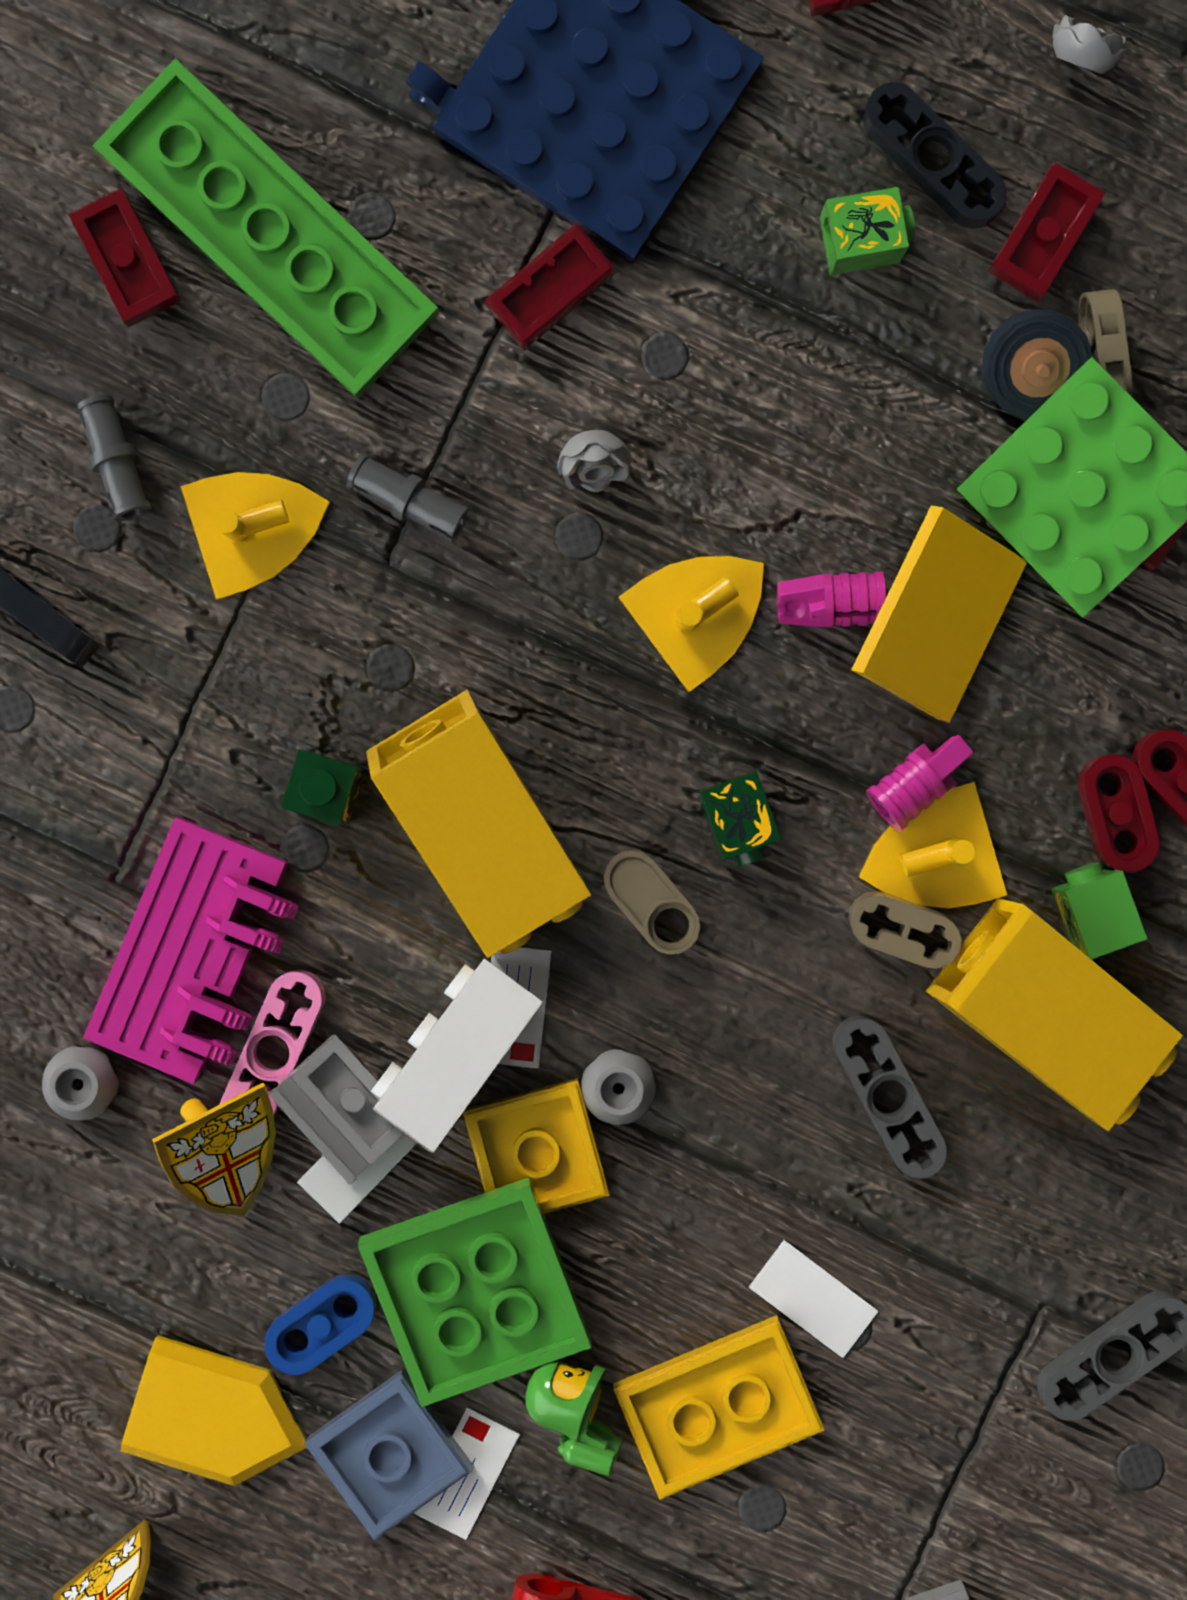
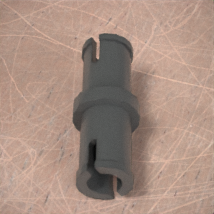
[75,394,152,521]
[346,453,470,543]

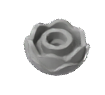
[1053,15,1127,74]
[557,430,633,492]
[42,1046,119,1121]
[581,1049,656,1125]

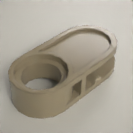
[1078,289,1132,396]
[604,850,700,955]

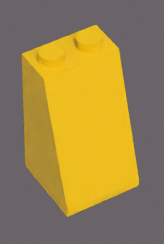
[366,690,591,959]
[925,898,1183,1132]

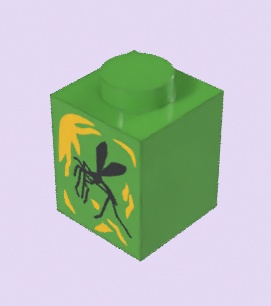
[819,187,915,275]
[1051,862,1147,960]

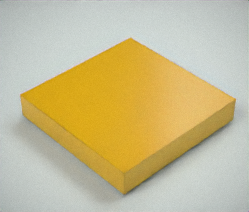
[463,1078,610,1214]

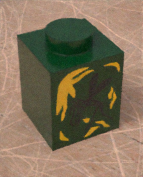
[281,749,366,826]
[696,771,782,867]

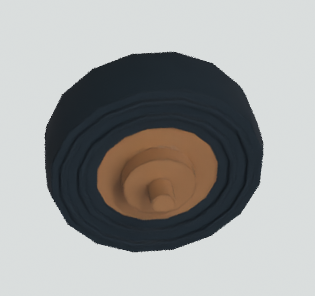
[982,309,1093,419]

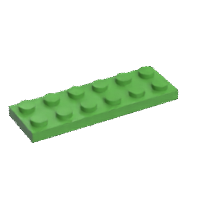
[92,58,440,399]

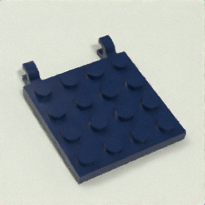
[406,0,764,264]

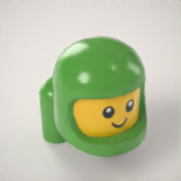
[525,1359,624,1477]

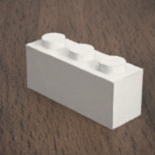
[370,959,543,1153]

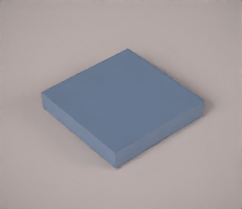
[304,1368,473,1541]

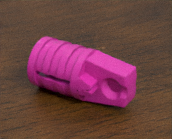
[777,571,886,628]
[865,735,974,832]

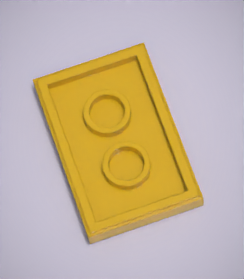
[851,506,1027,723]
[613,1315,825,1500]

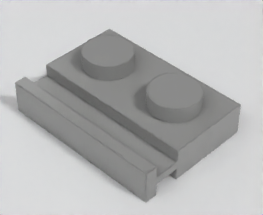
[268,1034,405,1185]

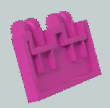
[83,817,299,1084]

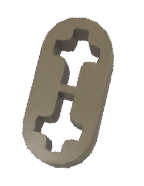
[848,891,962,969]

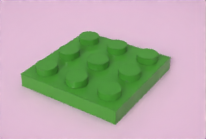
[957,357,1187,618]
[358,1177,592,1407]

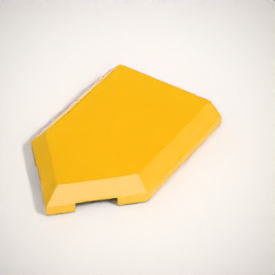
[121,1335,307,1486]

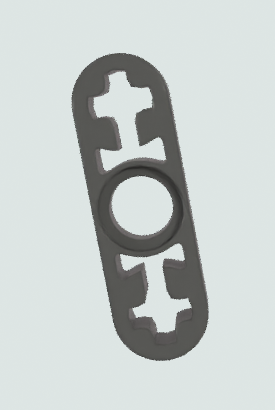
[832,1016,947,1179]
[1037,1291,1187,1421]

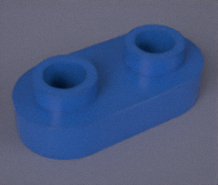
[264,1274,376,1375]

